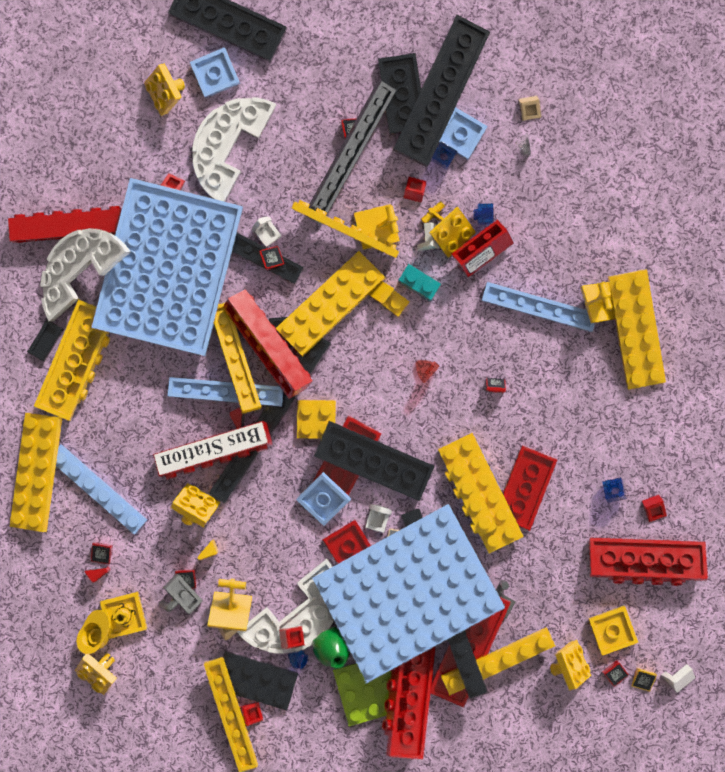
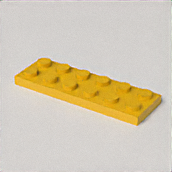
[276,251,385,357]
[608,269,666,390]
[9,413,62,532]

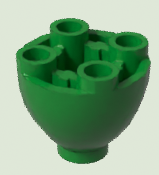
[312,627,351,669]

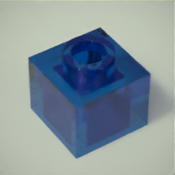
[431,141,458,170]
[473,203,494,225]
[602,477,627,503]

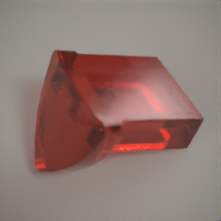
[416,360,440,383]

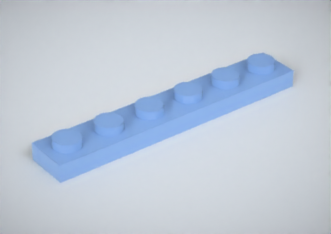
[481,282,595,332]
[167,377,283,407]
[56,444,147,535]

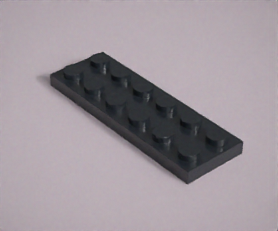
[168,0,287,62]
[314,421,435,501]

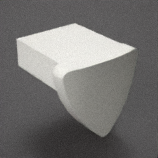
[251,217,281,248]
[417,222,440,251]
[365,504,392,533]
[661,665,695,693]

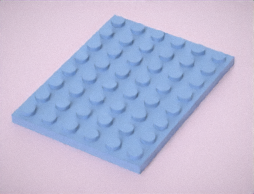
[92,178,243,356]
[312,504,505,683]

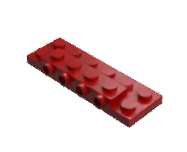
[589,538,708,586]
[382,646,436,760]

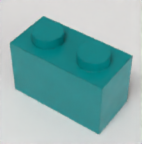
[398,264,441,302]

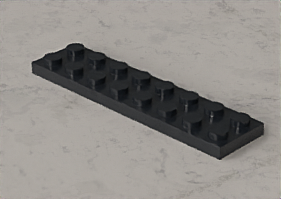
[393,15,490,167]

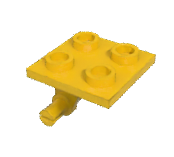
[421,201,476,258]
[354,204,400,250]
[580,282,615,323]
[208,578,252,631]

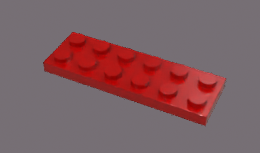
[431,596,511,708]

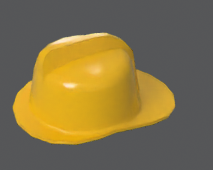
[76,610,110,654]

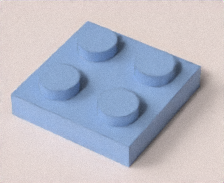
[190,47,240,98]
[439,107,488,160]
[296,472,351,526]

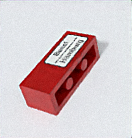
[452,219,514,277]

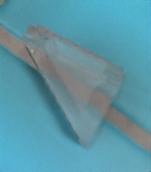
[515,133,531,159]

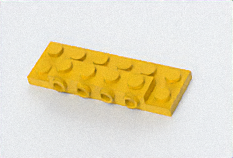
[34,299,110,421]
[438,433,524,553]

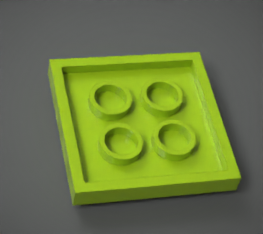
[333,663,391,726]

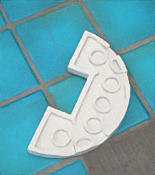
[192,97,277,202]
[40,228,130,321]
[237,559,334,654]

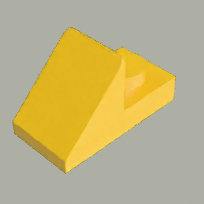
[369,281,410,317]

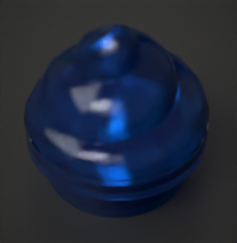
[288,650,308,669]

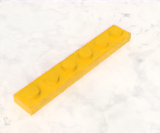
[291,200,399,258]
[214,303,261,414]
[441,627,555,695]
[203,657,258,772]

